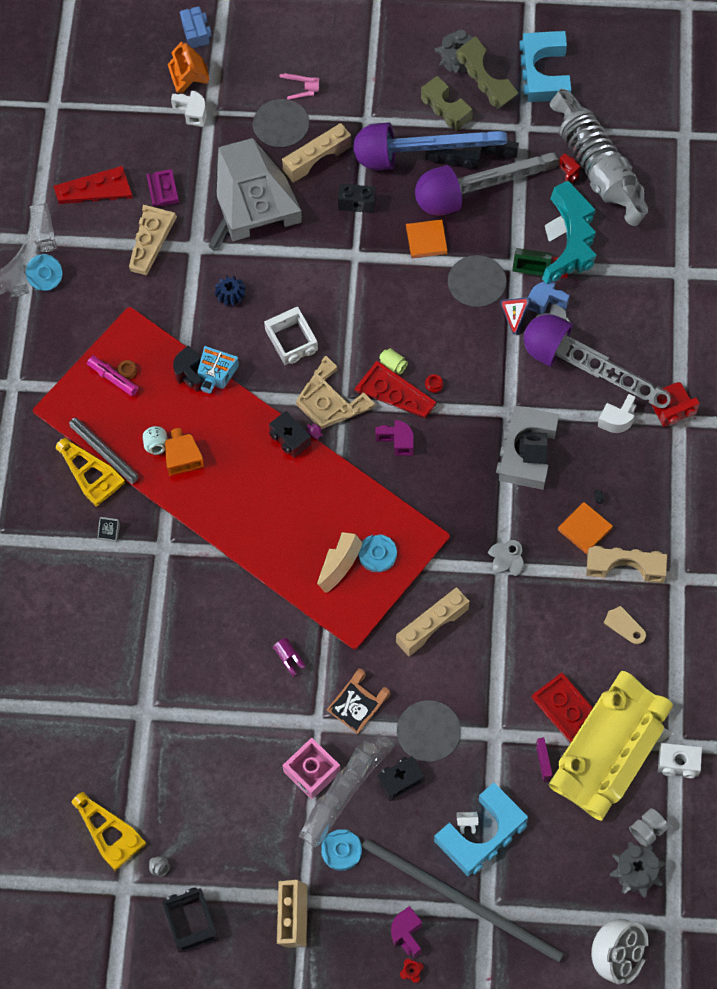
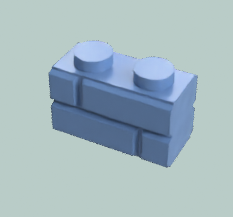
[180,6,212,48]

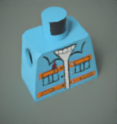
[198,346,239,393]

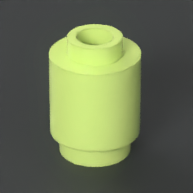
[379,348,408,375]

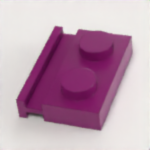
[146,169,179,207]

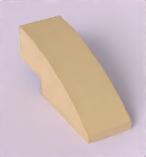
[317,532,363,592]

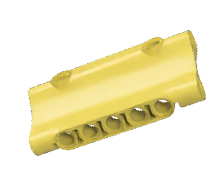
[549,671,674,821]

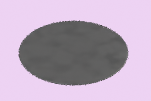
[253,99,309,147]
[448,255,506,307]
[397,700,461,762]

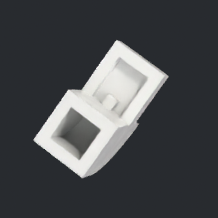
[171,91,207,127]
[598,394,637,433]

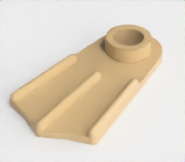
[604,606,646,644]

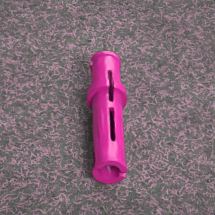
[87,355,138,396]

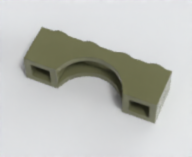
[455,36,518,110]

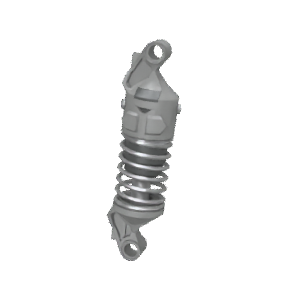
[550,89,649,226]

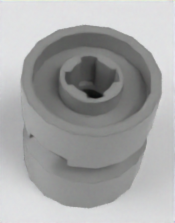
[629,808,669,847]

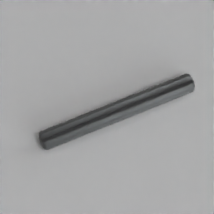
[69,417,139,484]

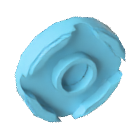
[26,254,63,291]
[358,534,397,572]
[321,829,362,871]

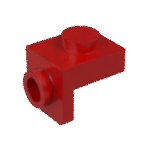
[559,154,581,183]

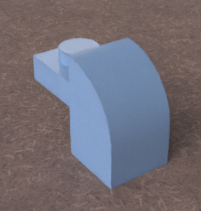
[528,282,570,314]

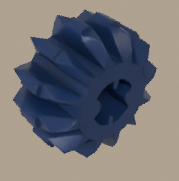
[215,275,246,307]

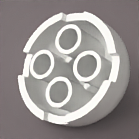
[592,919,648,984]

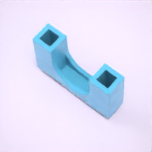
[519,31,571,102]
[434,782,528,876]

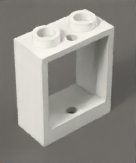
[264,306,318,365]

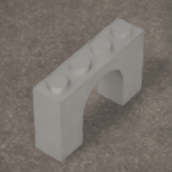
[496,406,559,490]

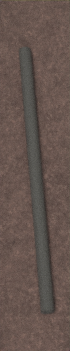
[362,839,564,962]

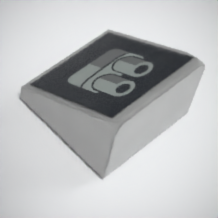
[97,517,120,542]

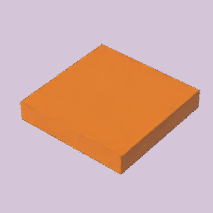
[406,220,447,258]
[558,502,613,554]

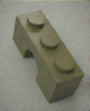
[421,76,473,131]

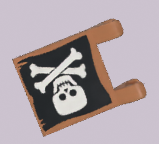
[327,668,391,734]

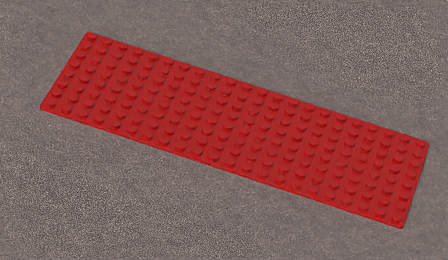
[33,307,449,650]

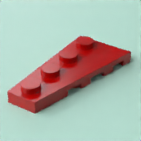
[53,166,133,204]
[354,361,437,419]

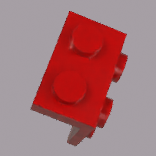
[648,382,700,427]

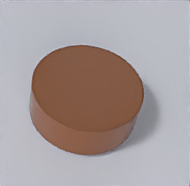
[118,360,137,380]

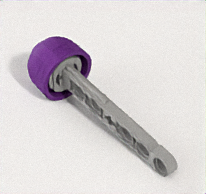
[415,152,560,215]
[524,314,671,408]

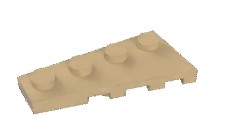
[129,205,177,276]

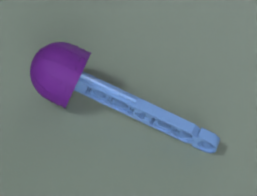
[354,122,507,170]

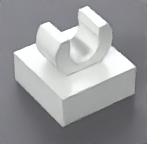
[457,812,478,834]

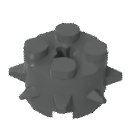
[435,30,473,73]
[609,842,665,897]

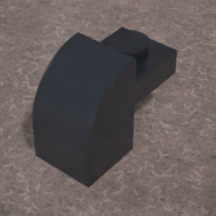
[173,345,202,392]

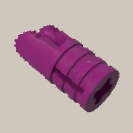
[273,638,306,677]

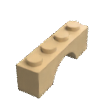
[282,123,352,183]
[586,546,667,583]
[396,587,469,657]

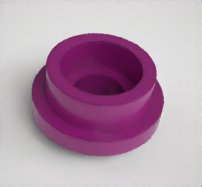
[306,423,323,440]

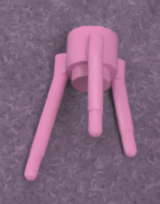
[279,73,319,100]

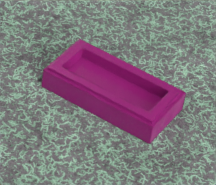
[536,737,552,783]

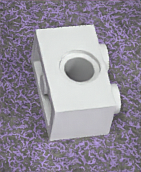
[658,743,702,778]

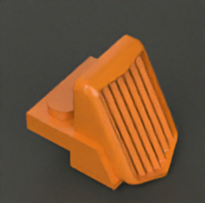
[167,42,209,93]

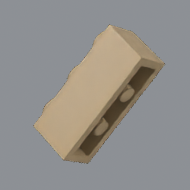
[277,880,307,948]

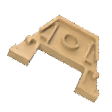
[296,356,375,429]

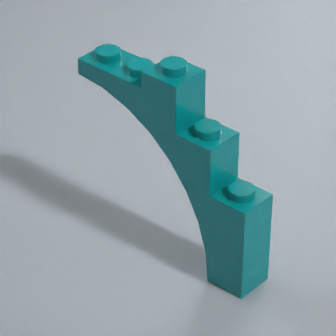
[542,180,597,284]

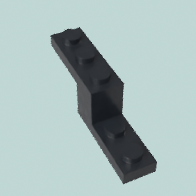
[425,133,519,169]

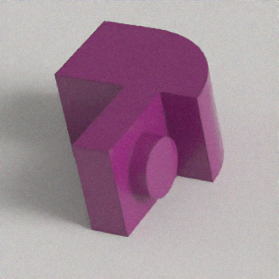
[375,420,413,456]
[391,906,422,958]

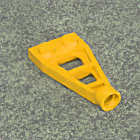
[56,438,125,507]
[72,792,146,871]

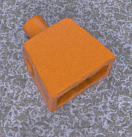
[165,428,204,476]

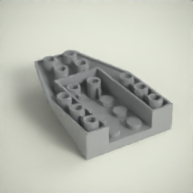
[217,138,302,241]

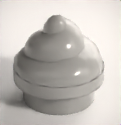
[149,856,170,877]

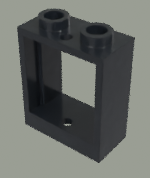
[162,887,218,953]

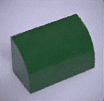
[512,248,552,276]

